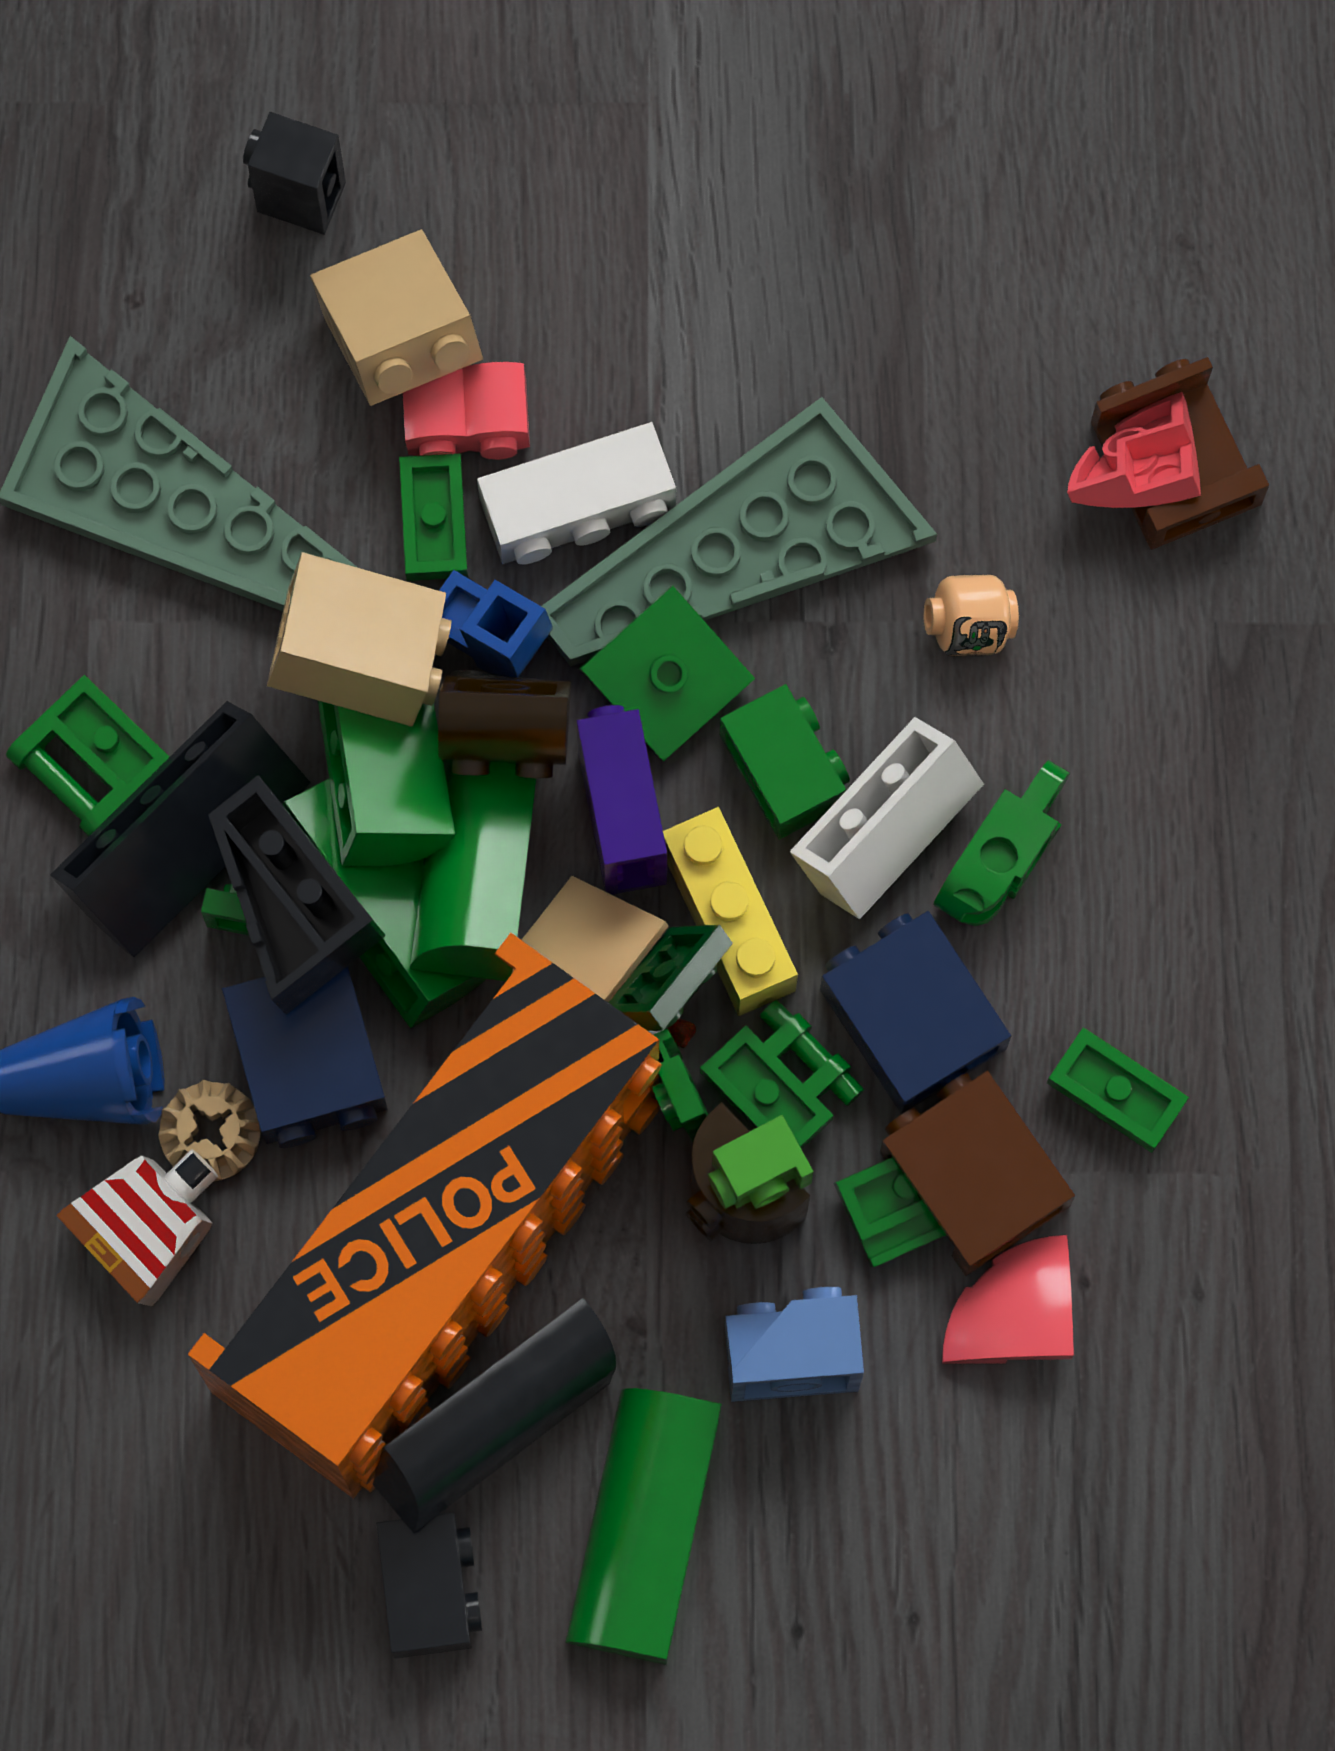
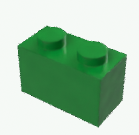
[719,684,850,840]

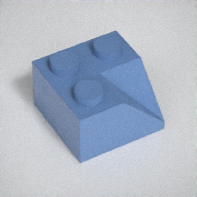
[725,1287,864,1402]

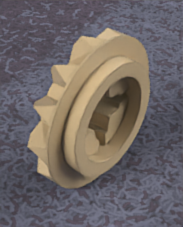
[158,1080,261,1181]

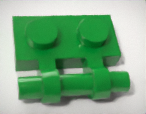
[700,999,865,1149]

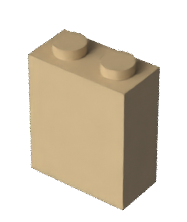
[310,229,483,406]
[267,552,452,726]

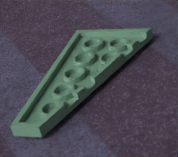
[0,336,358,611]
[541,397,937,667]

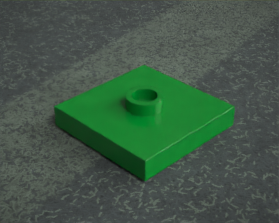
[579,586,755,762]

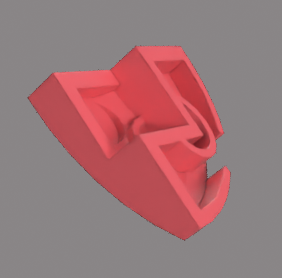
[1067,392,1201,508]
[942,1235,1074,1364]

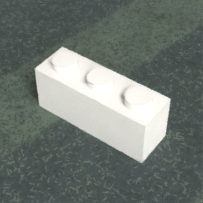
[477,422,676,565]
[790,717,984,920]

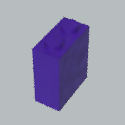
[576,705,667,895]

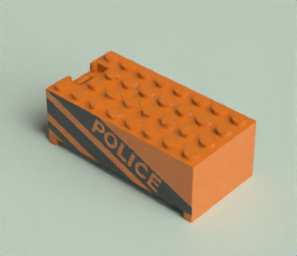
[188,933,662,1499]

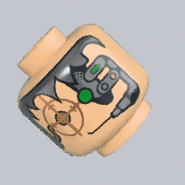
[923,575,1019,656]

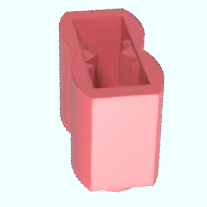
[403,362,530,460]

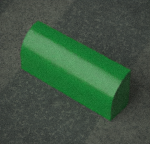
[318,701,455,866]
[410,759,536,981]
[283,779,486,1029]
[565,1388,722,1665]

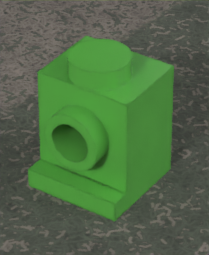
[707,1115,814,1209]

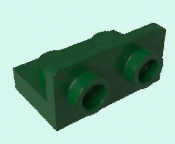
[609,924,733,1035]

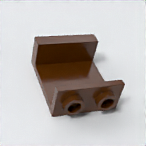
[1091,357,1269,550]
[880,1070,1075,1276]

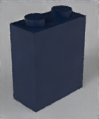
[820,911,1011,1114]
[222,966,388,1148]

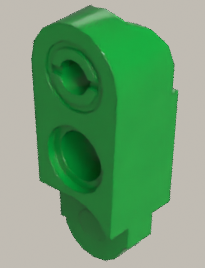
[933,760,1070,926]

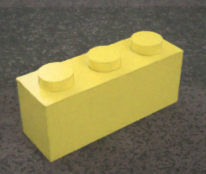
[663,807,798,1016]

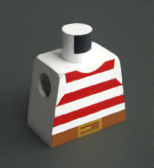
[56,1149,218,1306]

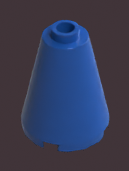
[0,997,165,1125]

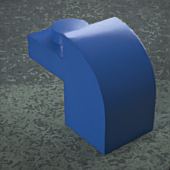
[439,570,553,679]

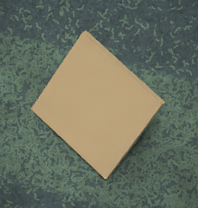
[512,876,669,1003]

